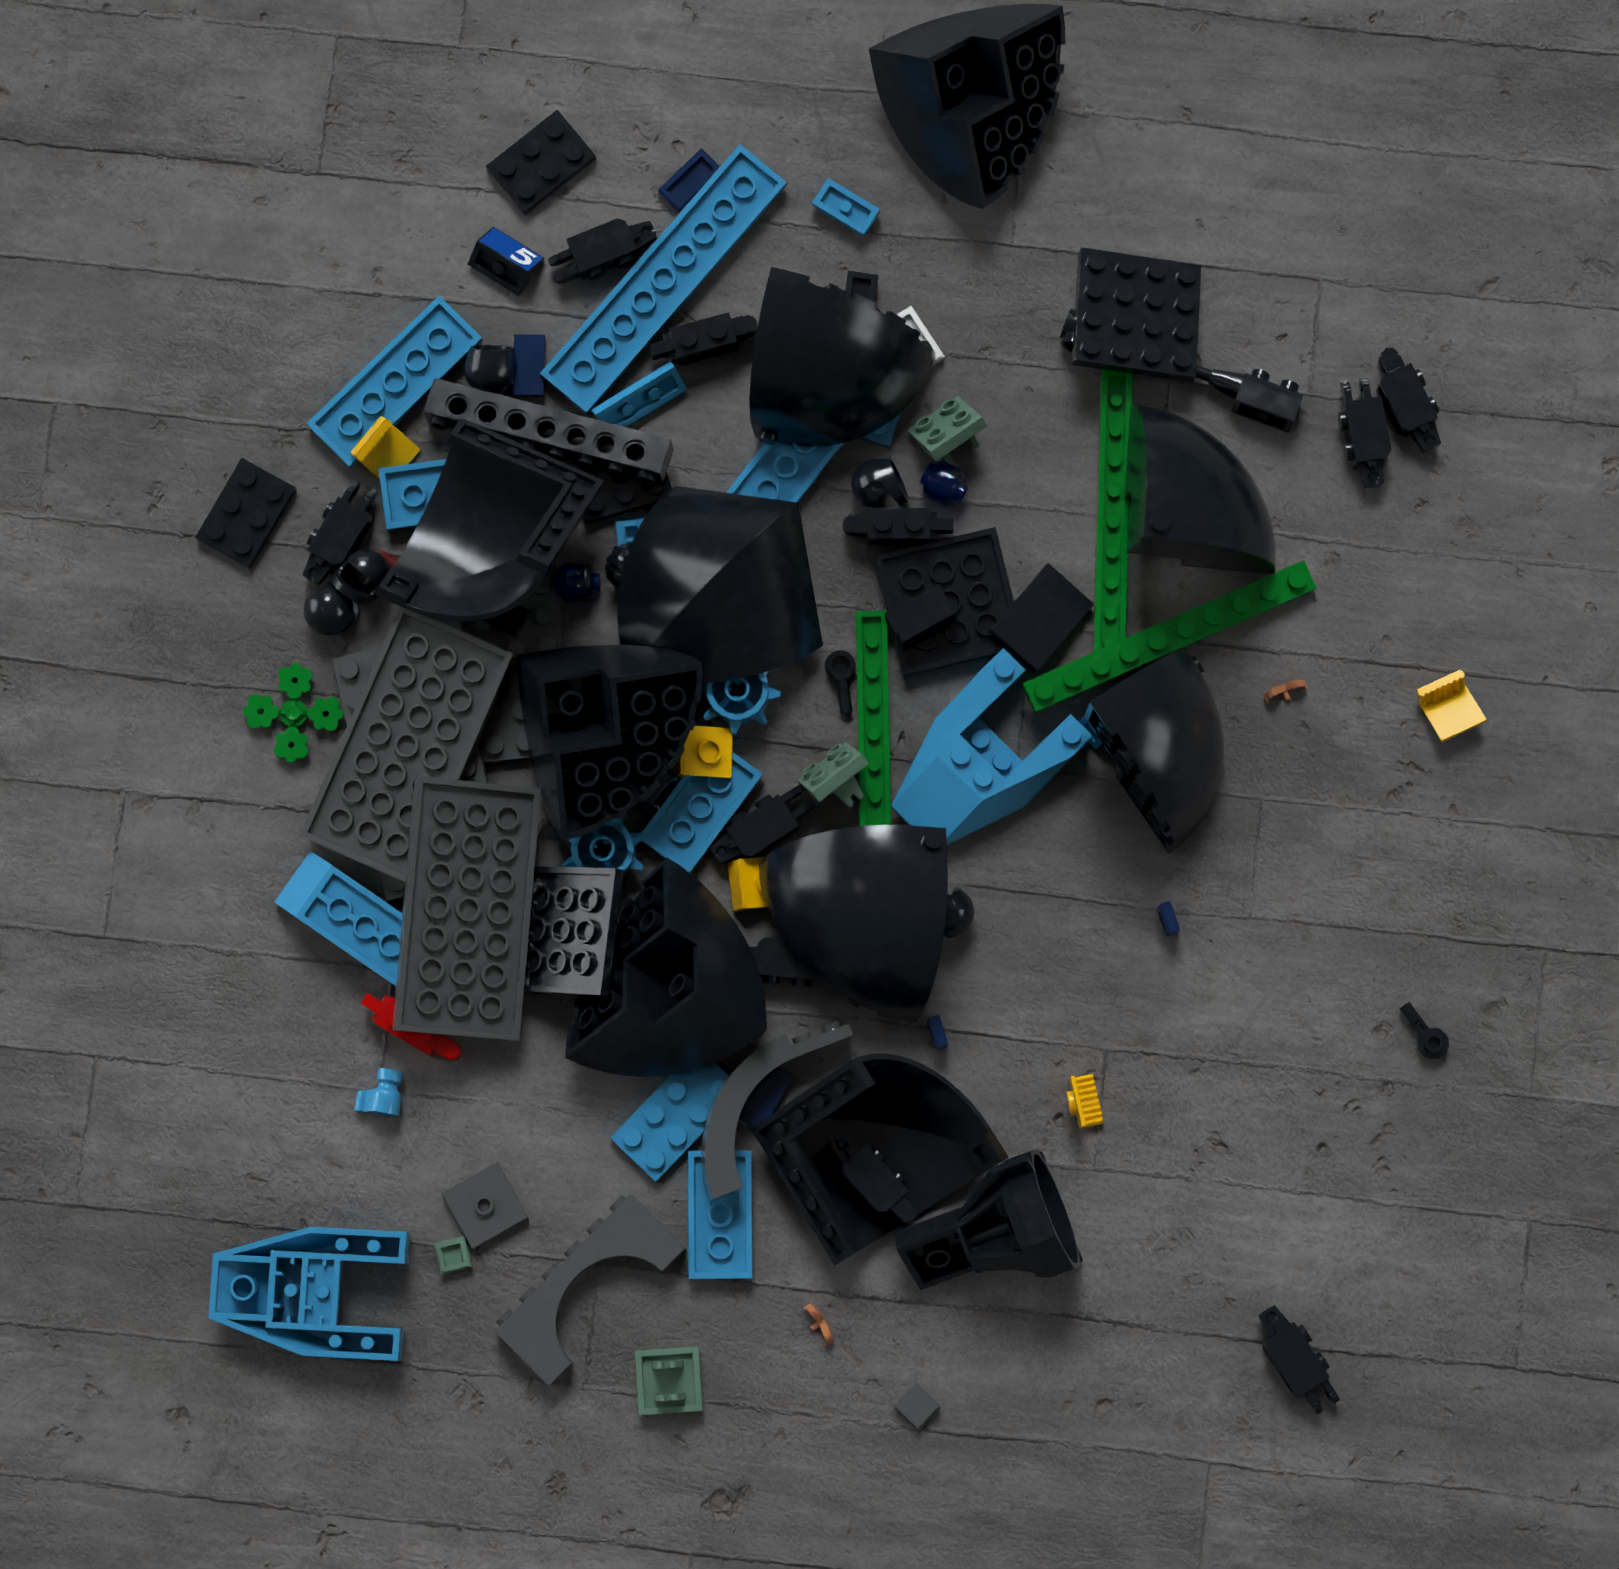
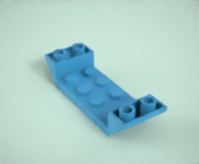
[274,851,403,986]

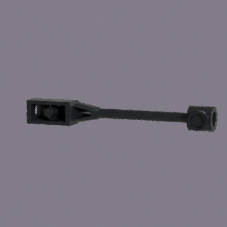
[1060,309,1304,433]

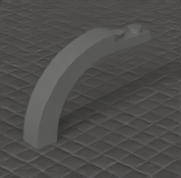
[701,1021,853,1200]

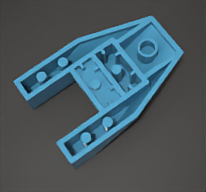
[891,648,1093,845]
[208,1227,411,1361]

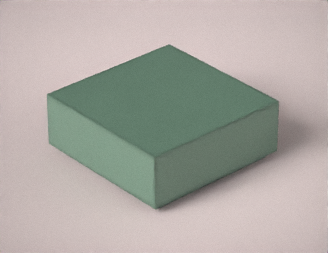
[433,1236,473,1274]

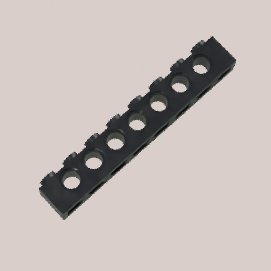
[423,378,674,484]

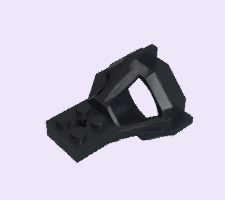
[894,1149,1083,1290]

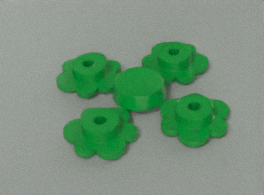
[243,663,344,763]

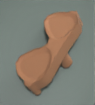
[1263,680,1308,703]
[803,1303,834,1347]

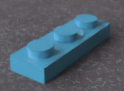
[592,361,687,427]

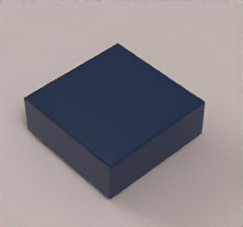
[1157,901,1180,937]
[927,1014,948,1050]

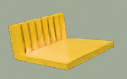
[350,416,421,479]
[1417,669,1487,742]
[673,726,733,778]
[727,857,769,912]
[1066,1074,1104,1129]

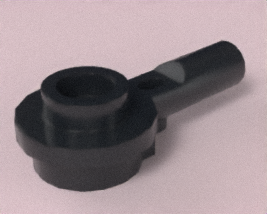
[825,650,856,713]
[1399,1002,1449,1059]

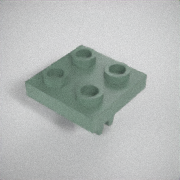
[907,396,987,467]
[797,742,869,807]
[635,1346,703,1415]

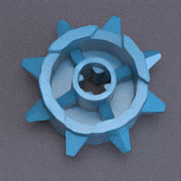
[701,671,781,734]
[562,817,644,877]

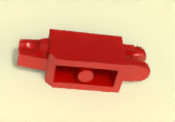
[360,993,463,1061]

